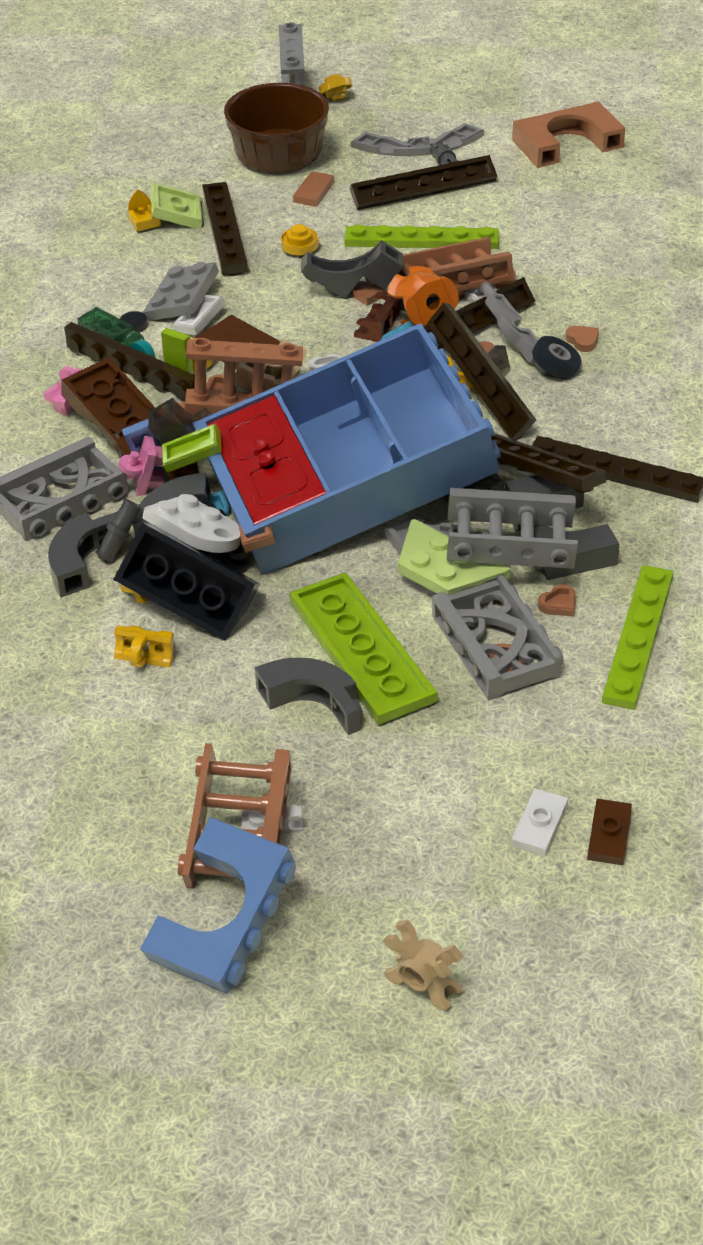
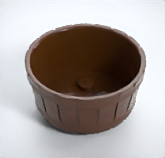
[224,82,329,173]

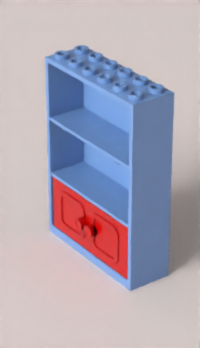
[193,323,501,574]

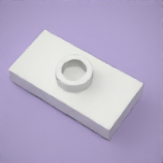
[173,295,226,335]
[511,788,568,856]

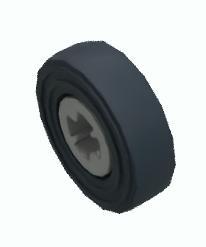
[532,336,582,378]

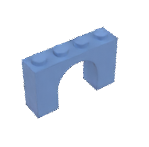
[140,817,296,994]

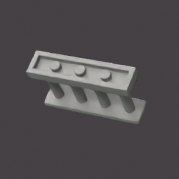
[279,22,305,86]
[447,488,578,569]

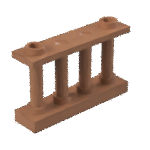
[398,237,514,298]
[185,338,303,415]
[178,743,293,889]

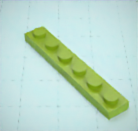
[344,224,499,249]
[602,565,673,710]

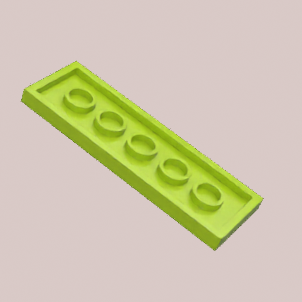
[289,572,438,725]

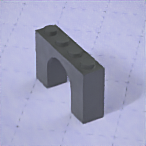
[505,475,620,580]

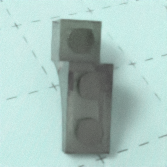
[148,397,212,444]

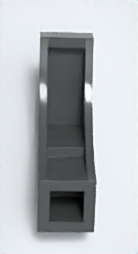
[301,240,403,299]

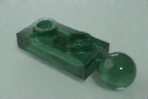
[77,307,145,347]

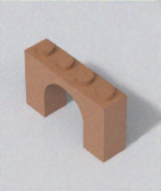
[512,101,625,168]

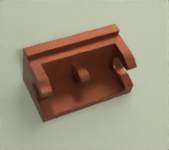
[354,291,401,342]

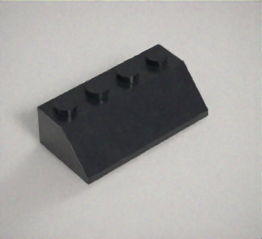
[113,523,261,641]

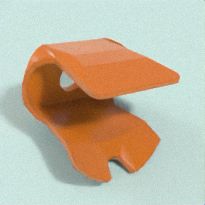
[387,266,459,327]

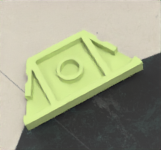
[398,519,511,595]

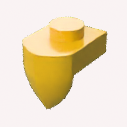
[128,189,161,232]

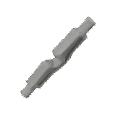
[480,282,548,375]

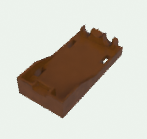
[61,357,176,456]

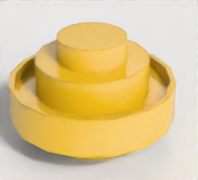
[318,74,353,102]
[281,224,319,256]

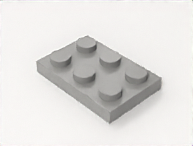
[143,262,219,321]

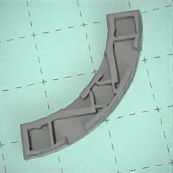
[351,123,484,156]

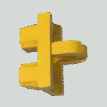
[114,625,174,668]

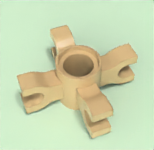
[383,920,464,1010]

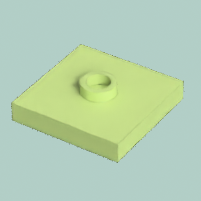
[150,183,203,228]

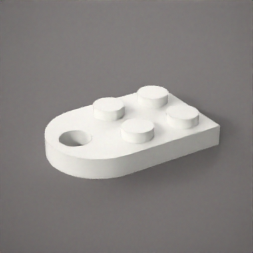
[143,494,241,553]

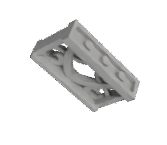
[0,436,129,541]
[432,575,564,701]

